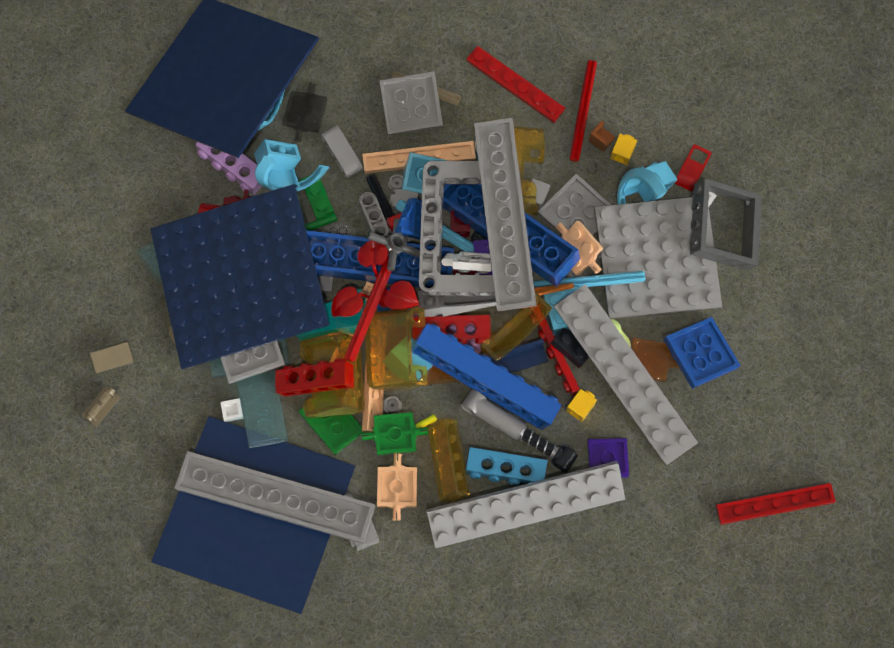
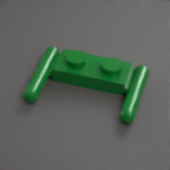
[298,175,337,231]

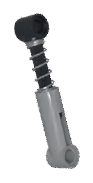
[460,389,578,473]

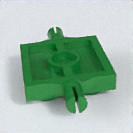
[361,412,428,455]

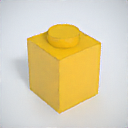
[610,133,637,166]
[566,389,597,422]

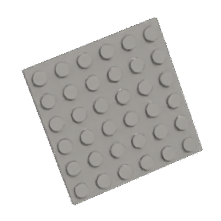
[594,197,722,319]

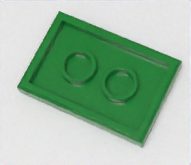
[298,391,363,455]

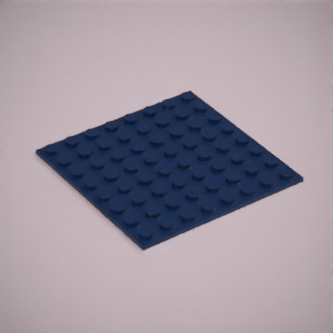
[125,0,319,158]
[150,184,329,369]
[151,416,355,614]

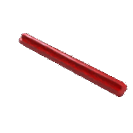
[569,60,597,162]
[344,257,392,362]

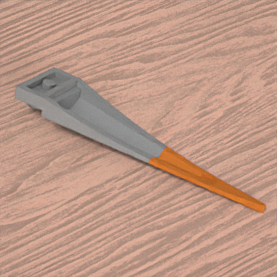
[418,283,574,318]

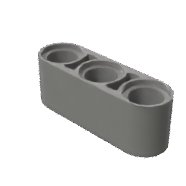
[320,125,363,179]
[359,192,389,238]

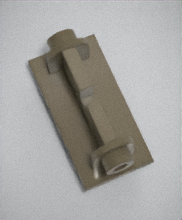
[81,386,121,427]

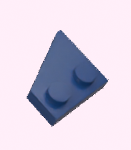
[395,198,422,240]

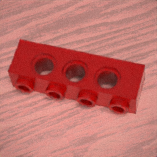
[412,315,491,345]
[275,358,354,397]

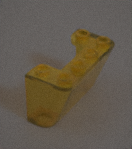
[514,127,546,216]
[365,307,428,391]

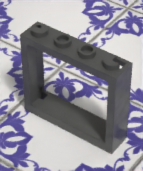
[690,178,762,270]

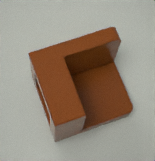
[589,121,615,152]

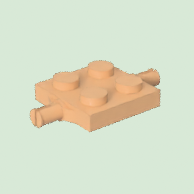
[555,221,603,275]
[377,453,417,521]

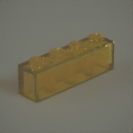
[427,418,470,502]

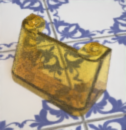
[299,331,365,418]

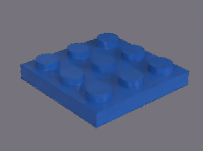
[663,317,741,389]

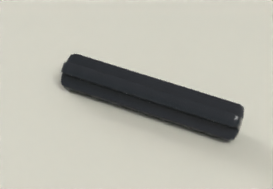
[366,174,395,225]

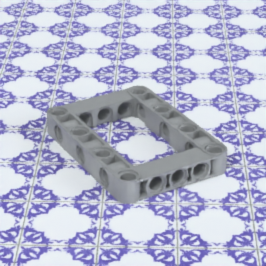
[419,161,520,296]

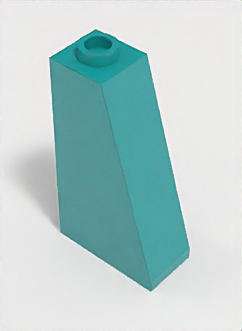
[296,289,369,342]

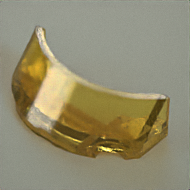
[480,292,553,361]

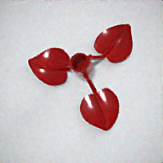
[331,240,419,317]

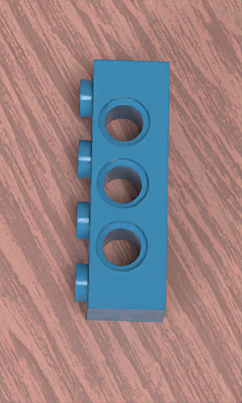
[466,447,547,486]

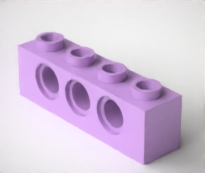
[196,142,262,195]

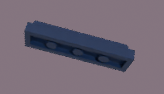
[487,339,548,373]

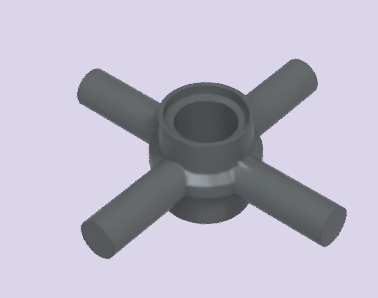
[367,218,420,271]

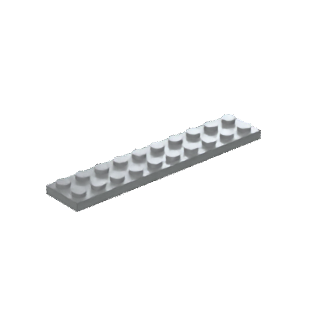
[474,118,537,311]
[554,284,698,465]
[175,451,376,544]
[426,461,625,548]

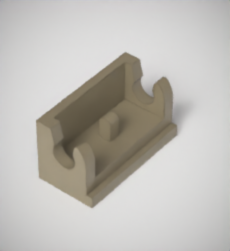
[90,342,134,374]

